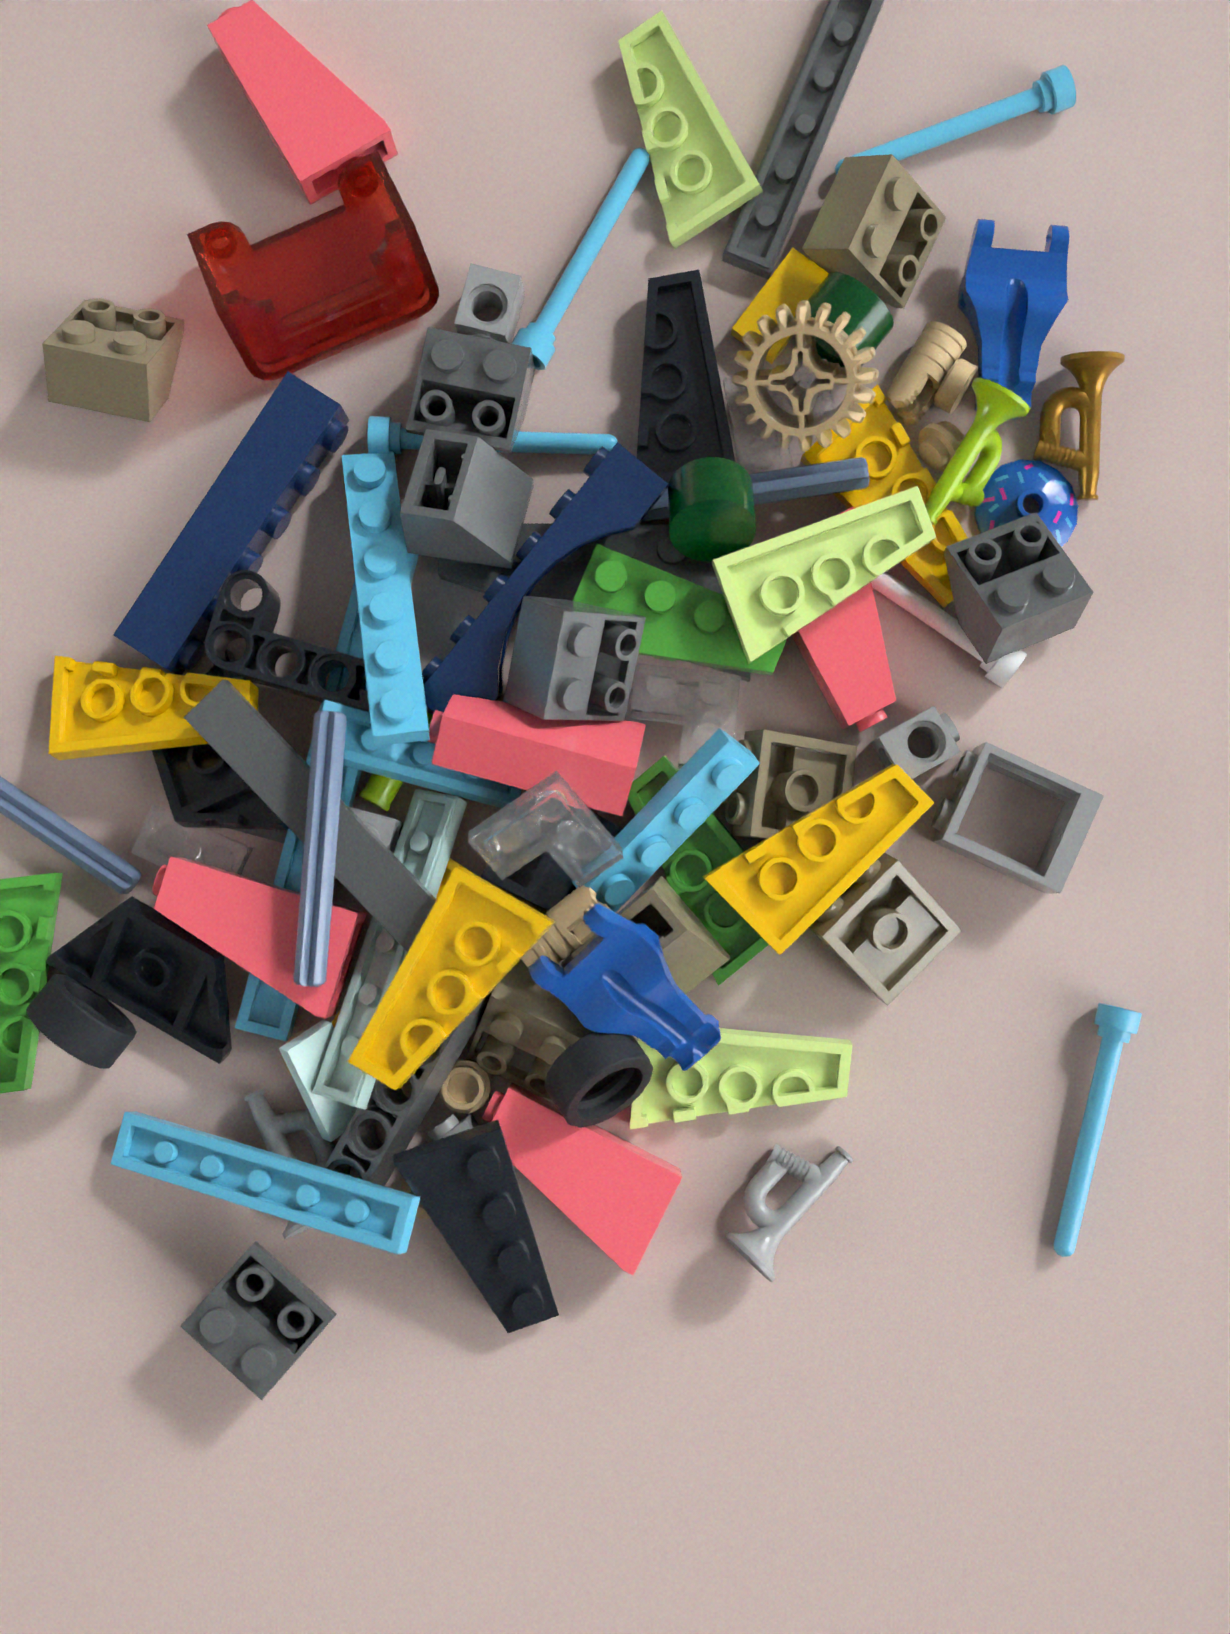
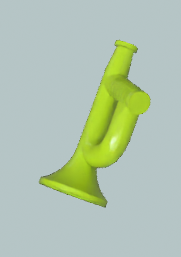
[925,378,1030,526]

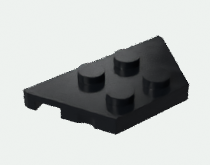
[152,648,290,830]
[46,896,232,1064]

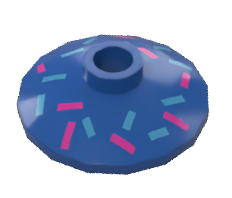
[974,459,1078,547]

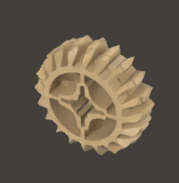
[731,300,879,451]

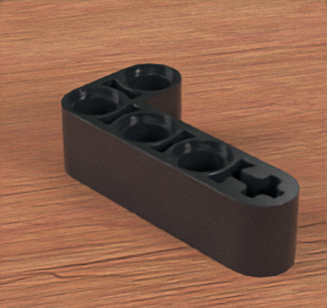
[204,570,370,712]

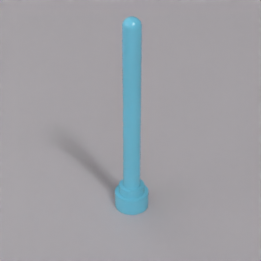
[835,65,1076,175]
[511,148,650,370]
[367,416,618,455]
[1053,1003,1142,1257]

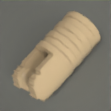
[886,321,967,427]
[521,885,612,968]

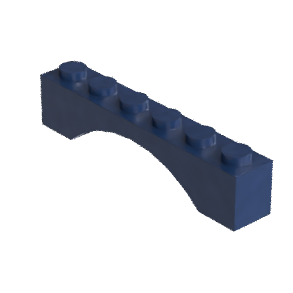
[422,442,668,712]

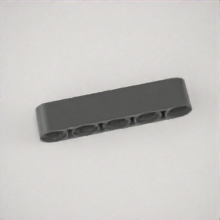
[324,991,491,1186]

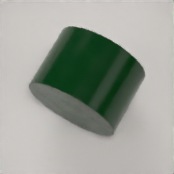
[794,272,894,367]
[668,457,756,562]

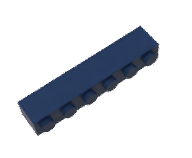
[113,371,350,675]

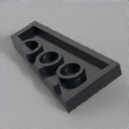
[637,269,735,484]
[393,1120,559,1333]

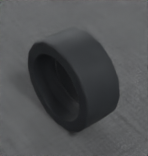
[26,974,137,1069]
[544,1032,653,1128]

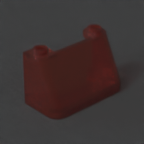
[187,150,439,381]

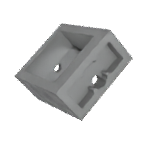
[931,742,1104,894]

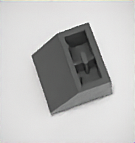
[406,327,535,453]
[400,429,534,569]
[944,512,1094,664]
[504,596,646,721]
[180,1241,337,1400]

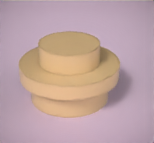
[918,421,964,472]
[438,1060,491,1114]

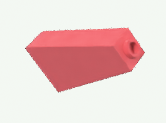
[207,0,398,205]
[791,507,896,732]
[427,694,646,816]
[153,856,367,1019]
[481,1082,682,1275]

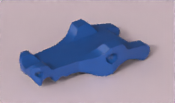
[958,219,1070,420]
[529,904,721,1071]

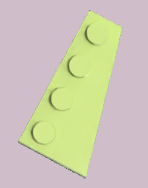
[618,10,763,249]

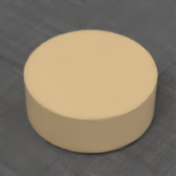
[933,358,978,414]

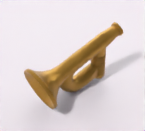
[1033,351,1125,501]

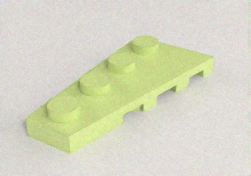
[712,486,936,664]
[630,1028,852,1129]

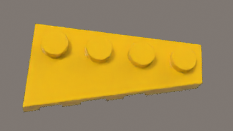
[800,384,968,608]
[48,656,258,760]
[702,764,934,955]
[347,866,556,1090]

